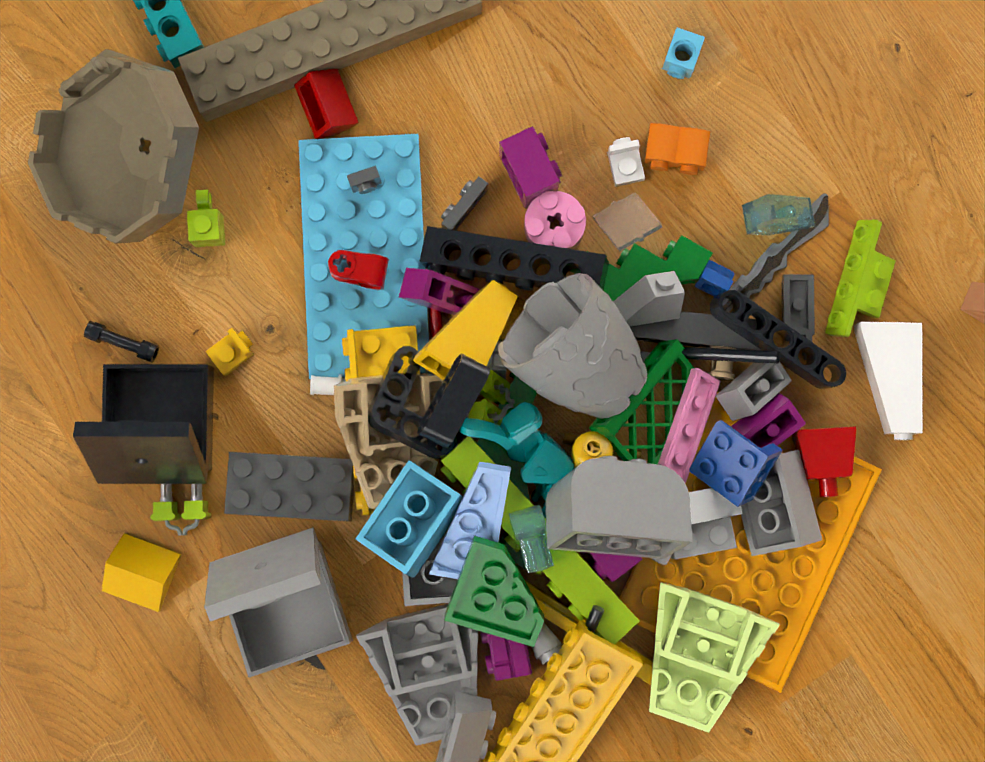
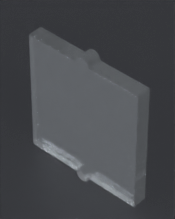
[593,192,663,252]

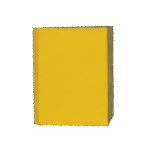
[102,533,182,612]

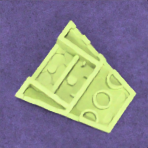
[649,582,780,733]

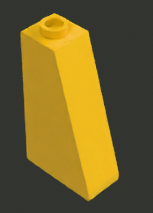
[413,280,518,380]

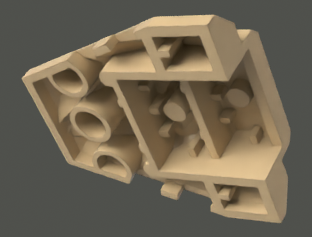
[334,373,443,509]

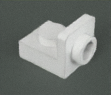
[607,137,645,187]

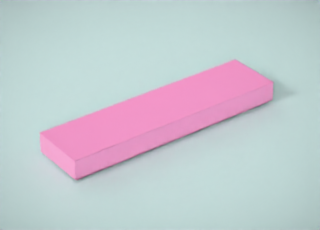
[658,368,721,483]

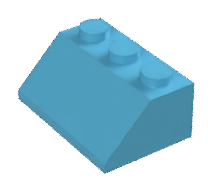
[355,460,463,578]

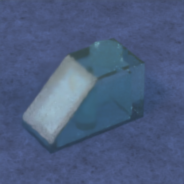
[742,194,815,236]

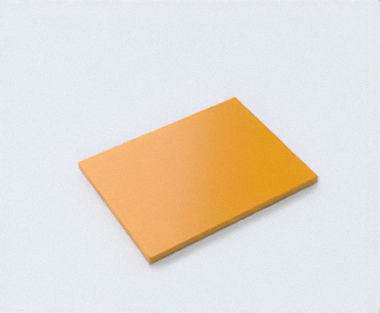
[619,392,882,693]

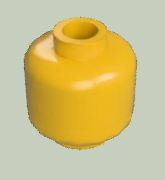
[571,431,613,468]

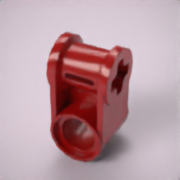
[328,250,389,290]

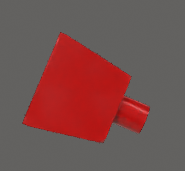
[792,426,856,497]

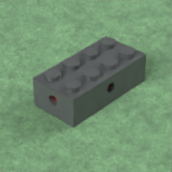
[224,452,355,522]

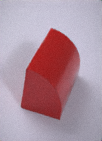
[294,69,359,139]

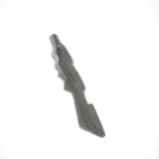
[723,193,829,312]

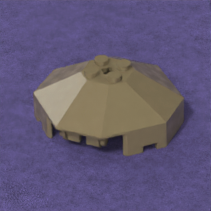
[28,49,199,244]

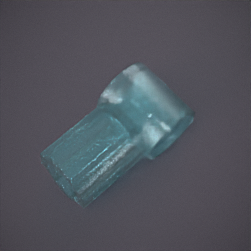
[509,505,554,573]

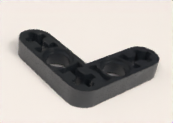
[368,346,455,459]

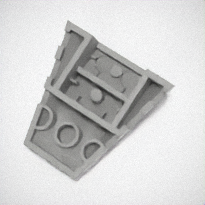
[356,604,478,746]

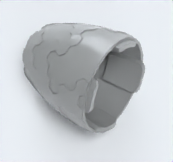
[498,273,647,419]

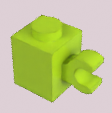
[187,189,225,247]

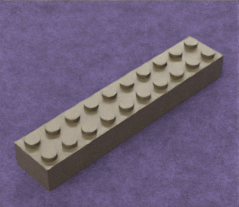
[178,0,482,122]

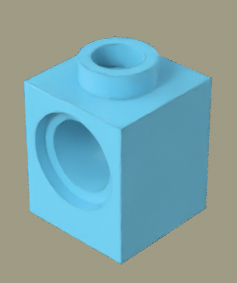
[662,27,705,79]

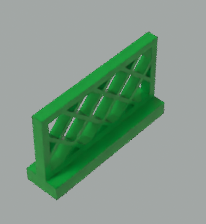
[589,339,694,465]

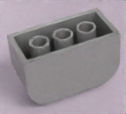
[546,456,692,559]

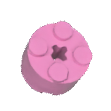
[524,191,586,250]

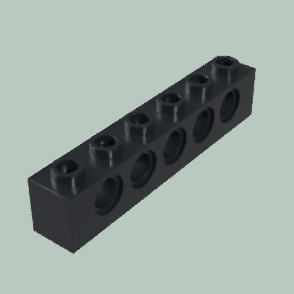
[420,226,609,291]

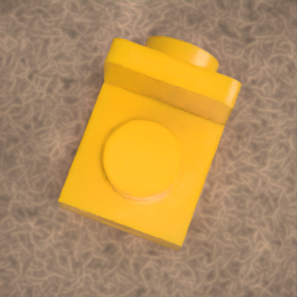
[205,328,254,376]

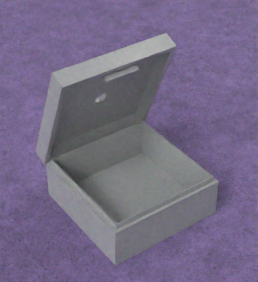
[204,528,353,677]

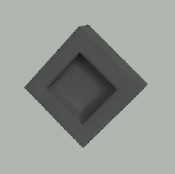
[347,165,382,194]

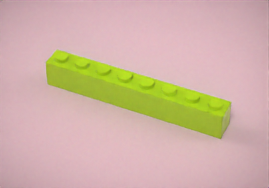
[440,436,640,644]

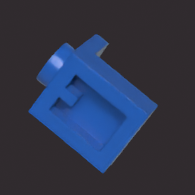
[694,260,734,297]

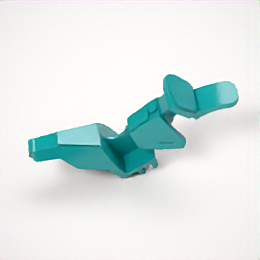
[459,402,575,518]

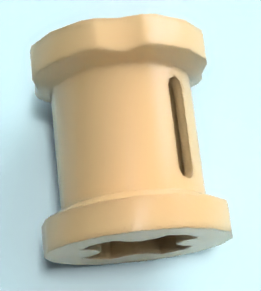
[708,346,736,380]

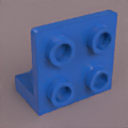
[689,420,783,507]

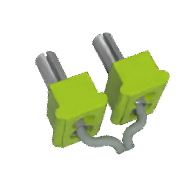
[466,370,514,426]
[150,484,211,535]

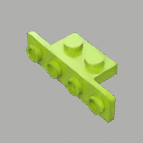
[825,220,896,337]

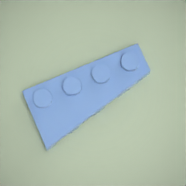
[429,461,511,579]

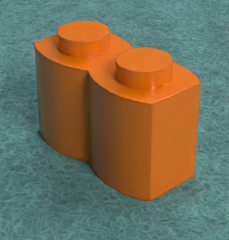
[644,123,710,175]

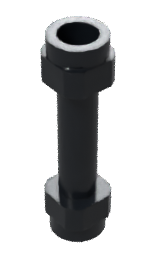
[84,321,159,363]

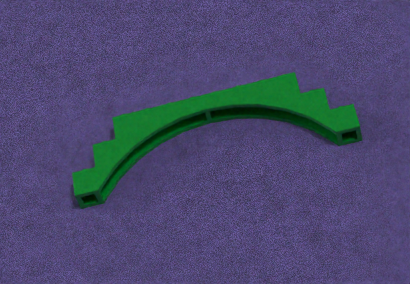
[474,235,713,572]

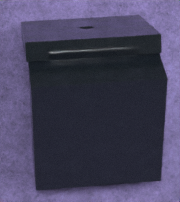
[73,364,214,484]

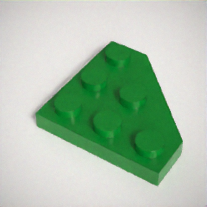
[444,535,544,647]

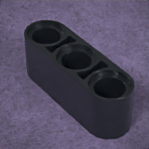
[417,353,490,448]

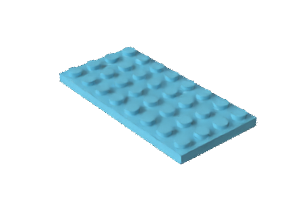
[299,134,429,380]

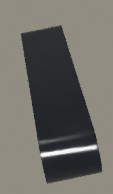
[710,290,846,389]

